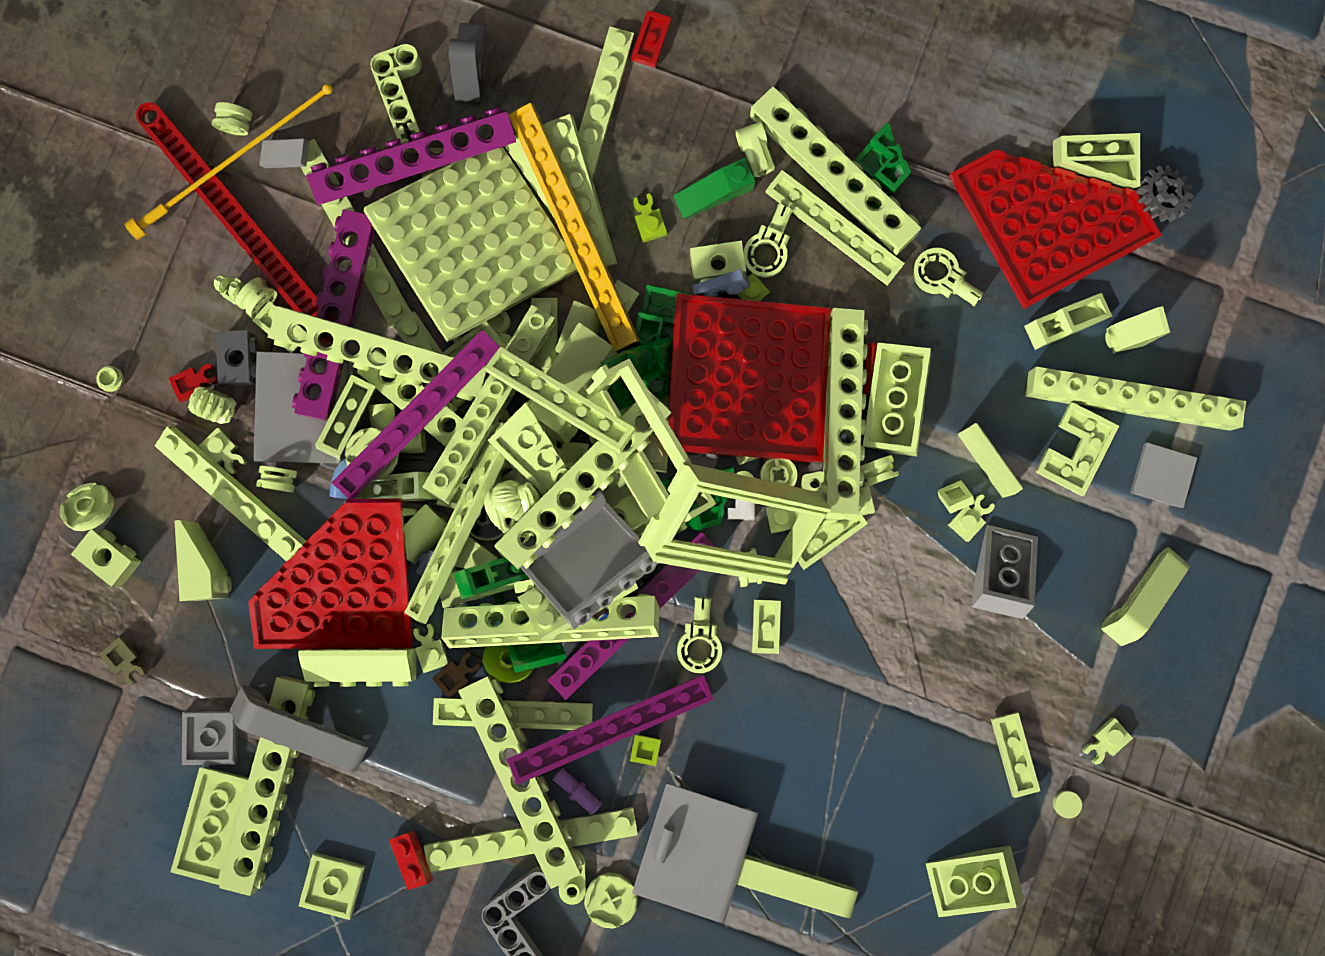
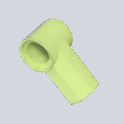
[735,122,775,177]

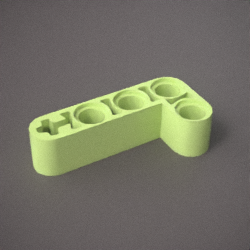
[370,44,422,154]
[1100,547,1190,646]

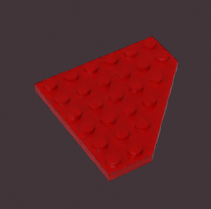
[949,149,1162,310]
[248,498,414,649]

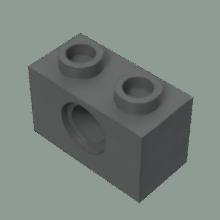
[216,330,259,387]

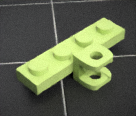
[766,471,875,534]

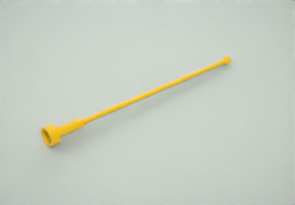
[124,84,333,240]

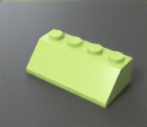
[527,323,617,445]
[863,343,932,457]
[298,648,417,687]

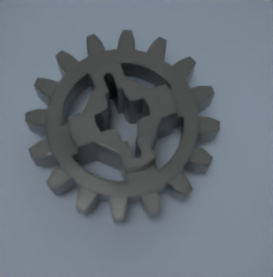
[1136,165,1194,222]

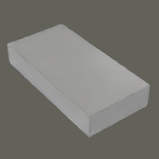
[259,139,309,168]

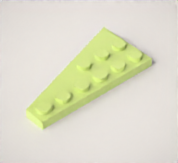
[505,114,617,267]

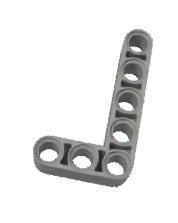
[230,685,369,772]
[482,866,550,956]

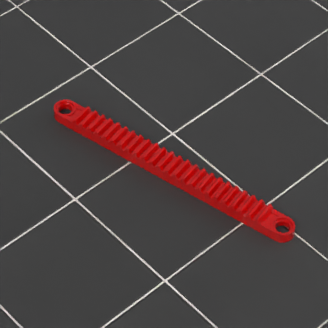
[136,102,336,342]

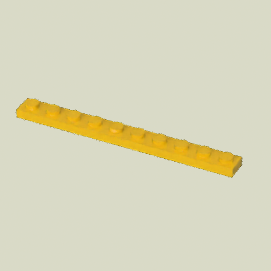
[508,103,640,352]

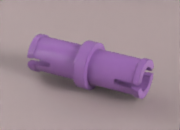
[552,767,602,815]

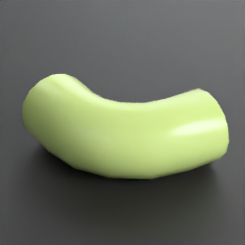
[368,403,427,454]

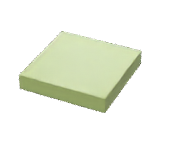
[299,852,366,920]

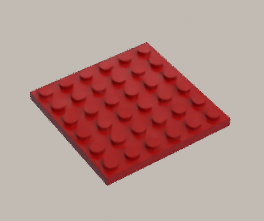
[667,293,831,463]

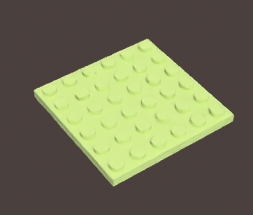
[364,147,578,342]

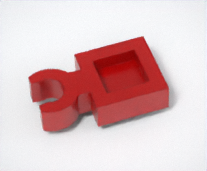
[168,364,218,403]

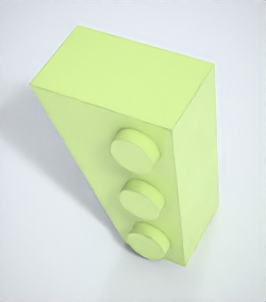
[1053,133,1140,189]

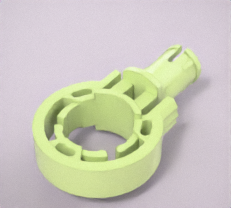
[743,204,793,278]
[914,248,984,306]
[677,596,722,673]

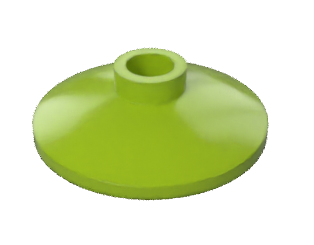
[483,645,534,683]

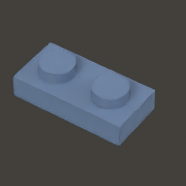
[692,269,750,297]

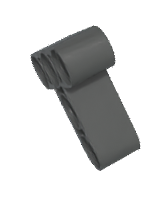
[449,23,487,103]

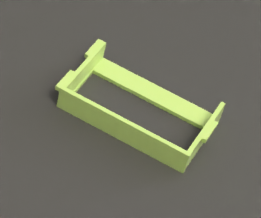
[577,359,716,535]
[638,462,831,584]

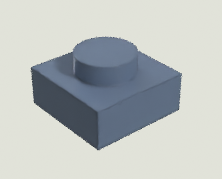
[416,550,434,576]

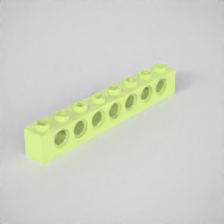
[750,87,921,256]
[422,305,556,504]
[268,306,486,401]
[822,308,868,520]
[357,348,534,487]
[1025,367,1246,431]
[495,390,672,569]
[441,594,659,648]
[459,675,584,889]
[219,676,315,896]

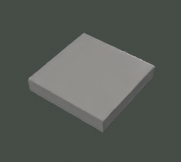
[1130,443,1197,508]
[182,710,238,765]

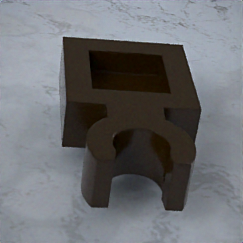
[432,652,481,698]

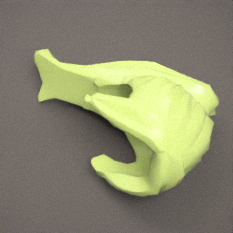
[484,480,546,537]

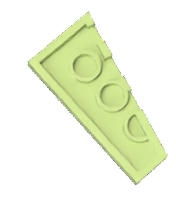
[488,401,574,508]

